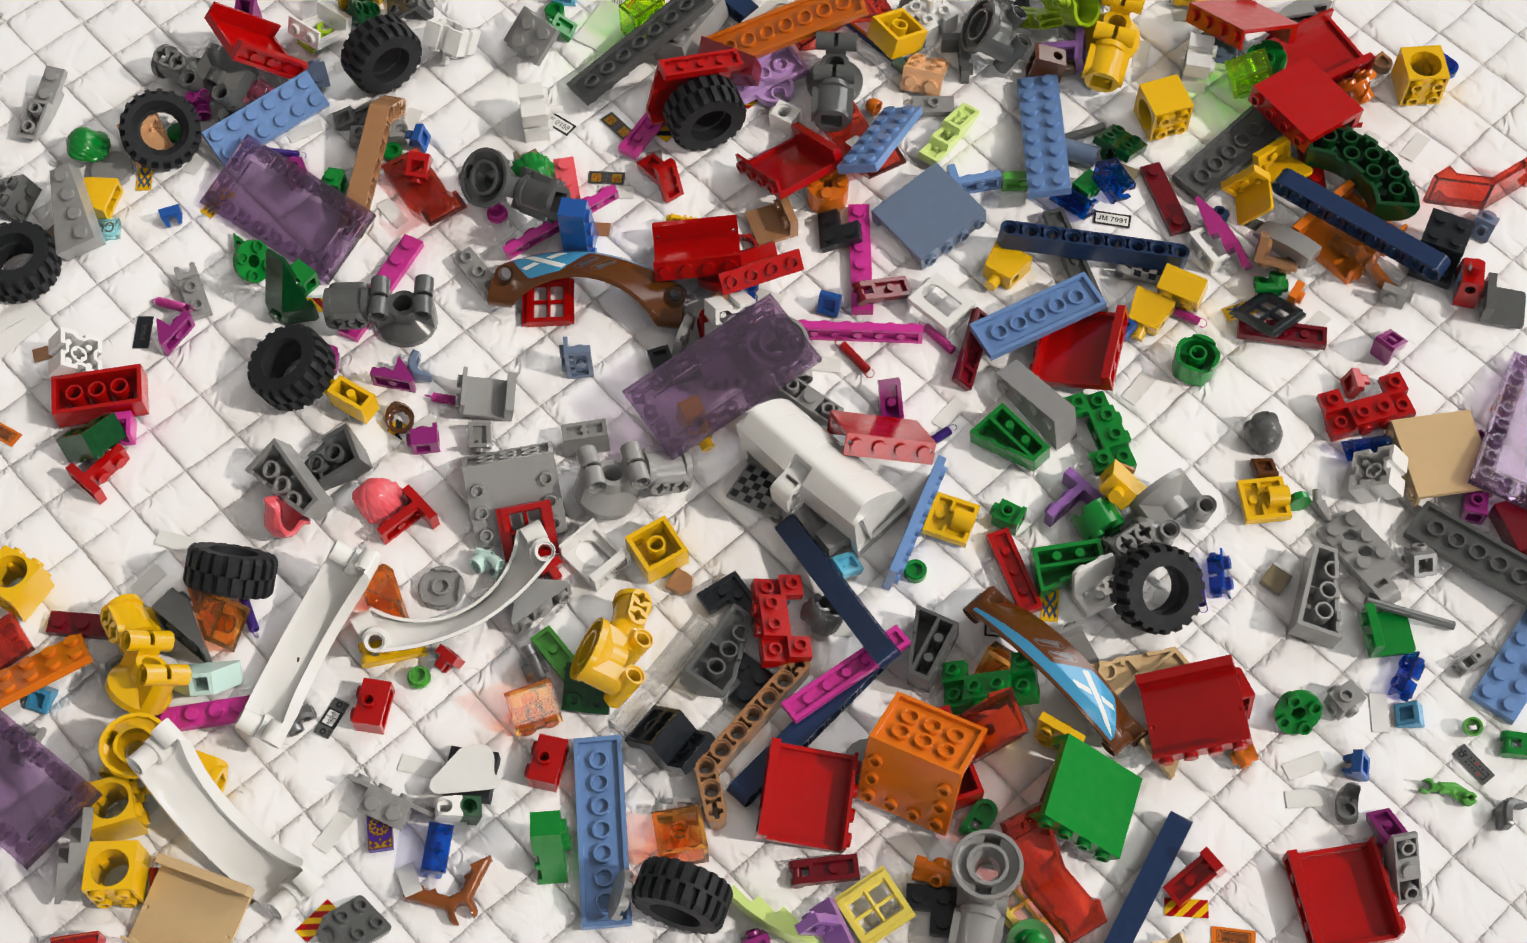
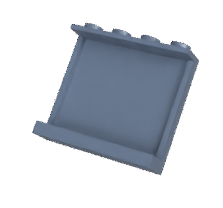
[871,162,986,270]

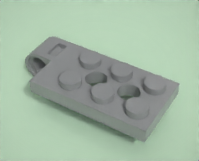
[1316,509,1406,611]

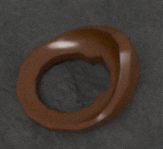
[385,401,415,434]

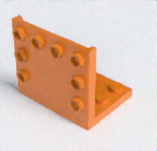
[856,691,988,836]

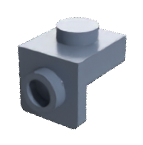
[307,59,331,89]
[1470,209,1501,243]

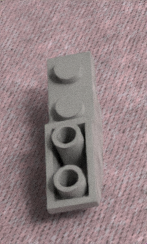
[16,65,68,140]

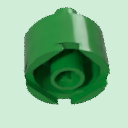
[1172,334,1221,387]
[1070,497,1124,541]

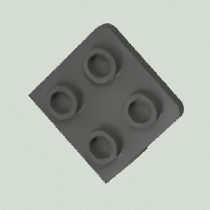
[387,0,434,20]
[0,174,42,223]
[1477,272,1526,329]
[316,895,392,943]

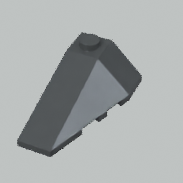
[304,423,373,491]
[679,603,753,698]

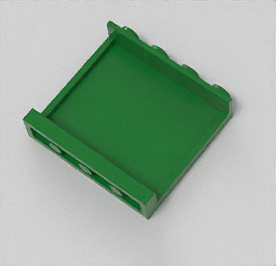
[1029,733,1143,863]

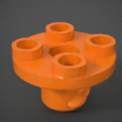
[1337,68,1377,105]

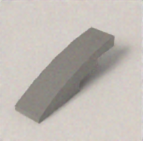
[54,807,94,904]

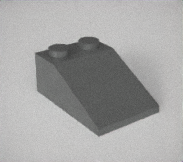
[151,587,213,663]

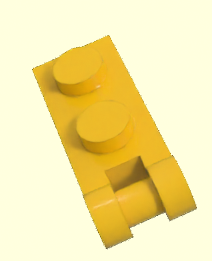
[358,640,428,668]

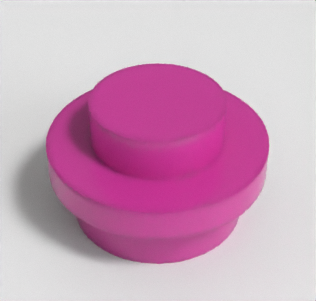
[487,203,508,224]

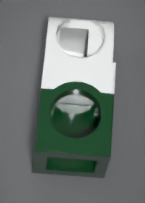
[434,795,482,825]

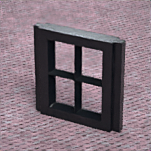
[1232,292,1306,338]

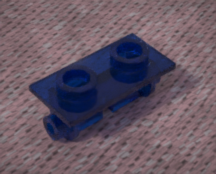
[1341,434,1392,462]
[1207,548,1234,599]
[1387,651,1426,702]

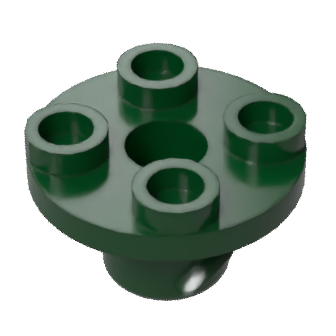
[343,0,381,27]

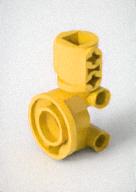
[1081,0,1145,93]
[570,588,654,708]
[100,593,191,716]
[98,712,229,797]

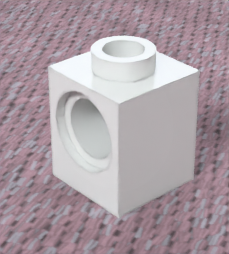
[768,99,801,136]

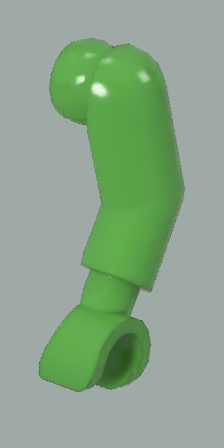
[1419,778,1477,807]

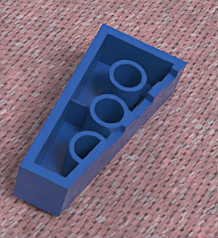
[557,197,599,252]

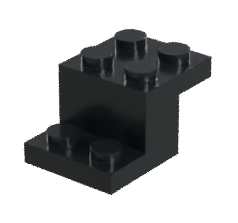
[1406,207,1475,290]
[624,705,716,775]

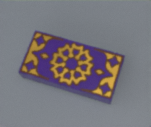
[366,815,394,853]

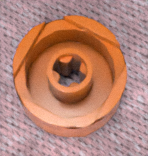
[806,169,849,214]

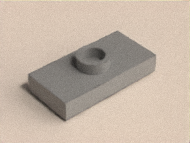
[913,96,954,117]

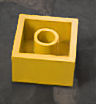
[867,8,928,60]
[1156,263,1208,312]
[625,515,689,585]

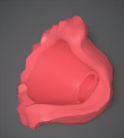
[352,478,405,525]
[264,495,311,538]

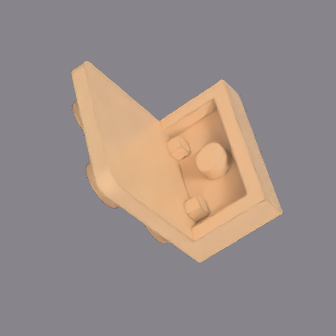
[900,53,950,96]
[116,113,173,168]

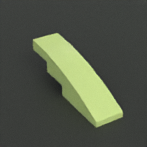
[917,102,981,166]
[731,885,819,943]

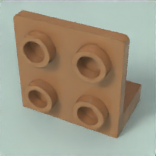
[745,196,798,245]
[1254,230,1298,274]

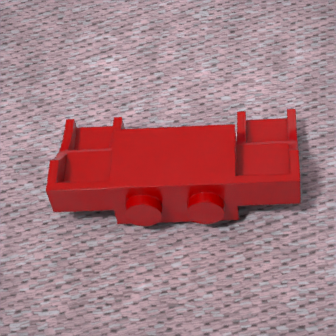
[1316,371,1417,442]
[750,574,813,668]

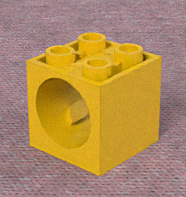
[1390,45,1450,106]
[1133,74,1194,141]
[0,545,55,622]
[79,775,151,841]
[81,840,151,909]

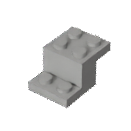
[503,6,560,67]

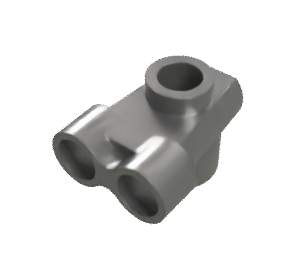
[520,644,549,684]
[286,703,317,738]

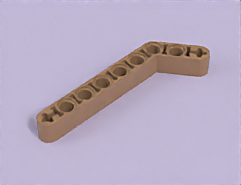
[339,95,406,239]
[695,661,810,831]

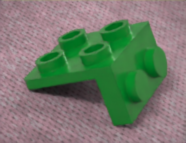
[1358,603,1416,658]

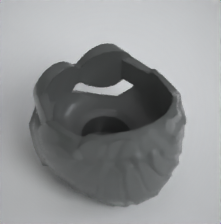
[1243,411,1283,455]
[800,593,843,637]

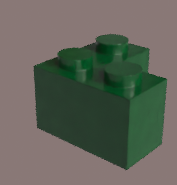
[55,412,127,463]

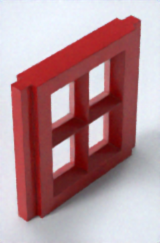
[522,278,575,327]
[495,499,560,563]

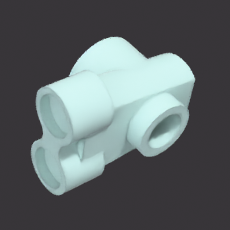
[469,547,505,581]

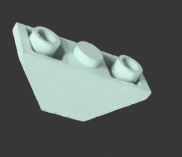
[173,660,244,696]

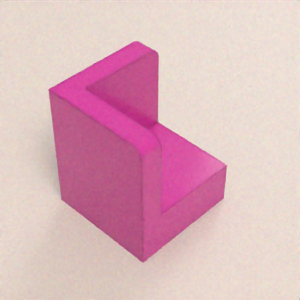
[110,410,137,446]

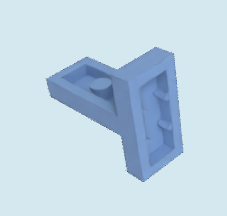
[946,164,1002,194]

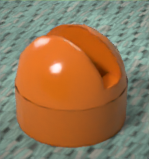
[865,98,883,116]

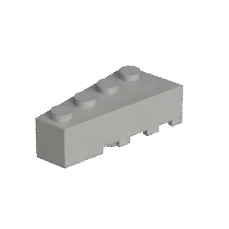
[654,0,729,60]
[49,162,106,261]
[996,359,1077,451]
[245,438,335,521]
[1287,542,1343,649]

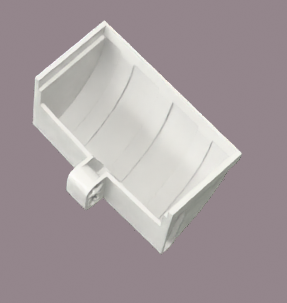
[736,398,910,559]

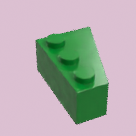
[969,403,1050,472]
[1028,538,1104,599]
[530,810,572,885]

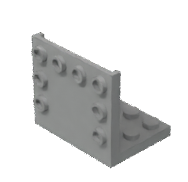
[462,441,568,548]

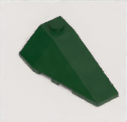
[265,248,320,325]

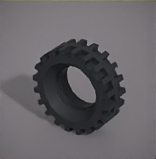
[119,88,202,172]

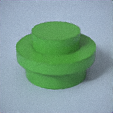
[407,666,431,689]

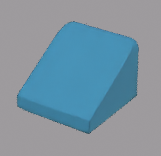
[24,686,59,715]
[1393,700,1425,728]

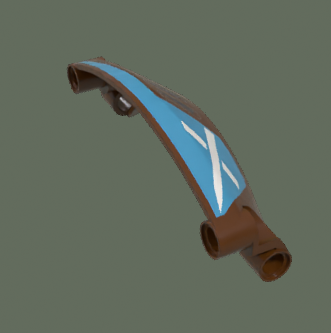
[487,251,687,330]
[962,586,1149,757]

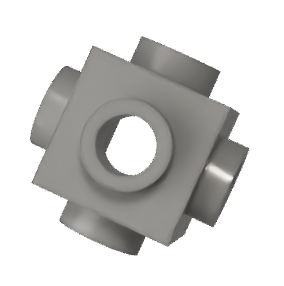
[1401,543,1438,578]
[1324,679,1367,721]

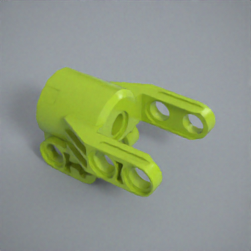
[1019,0,1101,30]

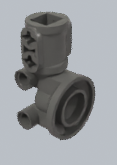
[960,0,1032,74]
[806,31,863,132]
[151,43,260,114]
[460,147,571,224]
[323,274,438,348]

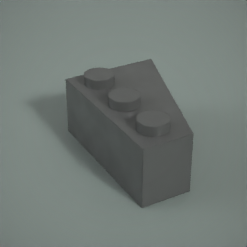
[907,604,959,693]

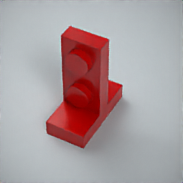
[636,153,684,203]
[65,443,130,505]
[376,484,440,545]
[1162,846,1227,908]

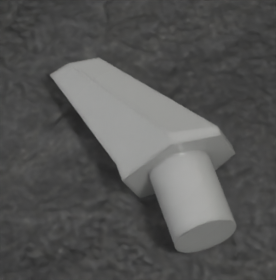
[1310,489,1333,522]

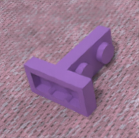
[1041,27,1087,72]
[1044,467,1104,528]
[794,897,855,943]

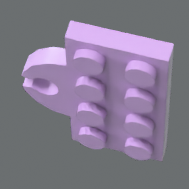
[736,46,809,107]

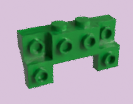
[1063,391,1137,476]
[941,652,1040,715]

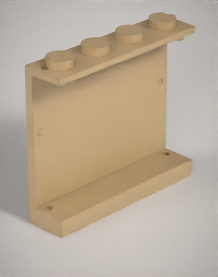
[1385,409,1499,509]
[119,852,256,943]

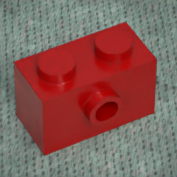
[350,678,395,735]
[524,733,570,793]

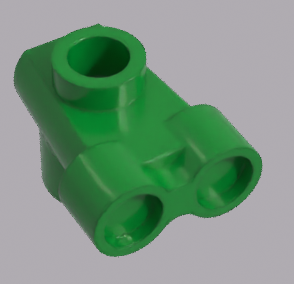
[1253,271,1289,296]

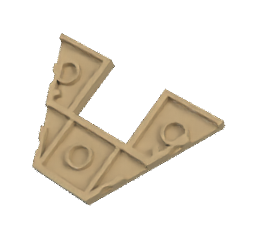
[1091,646,1190,780]

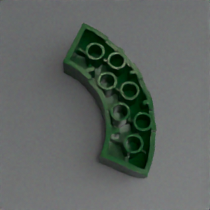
[1303,126,1420,221]

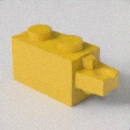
[323,375,380,425]

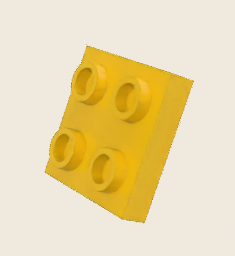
[1236,476,1292,525]
[922,492,980,548]
[1033,711,1086,753]

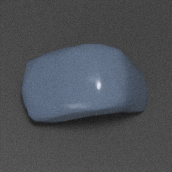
[407,349,433,382]

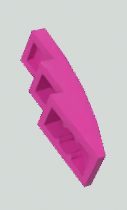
[1194,196,1253,271]

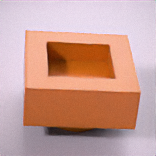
[1286,280,1306,305]

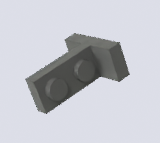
[940,33,973,84]

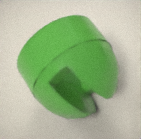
[1461,717,1483,737]

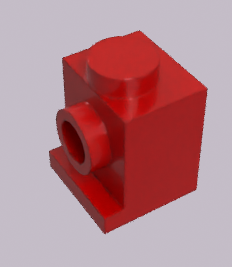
[405,151,433,185]

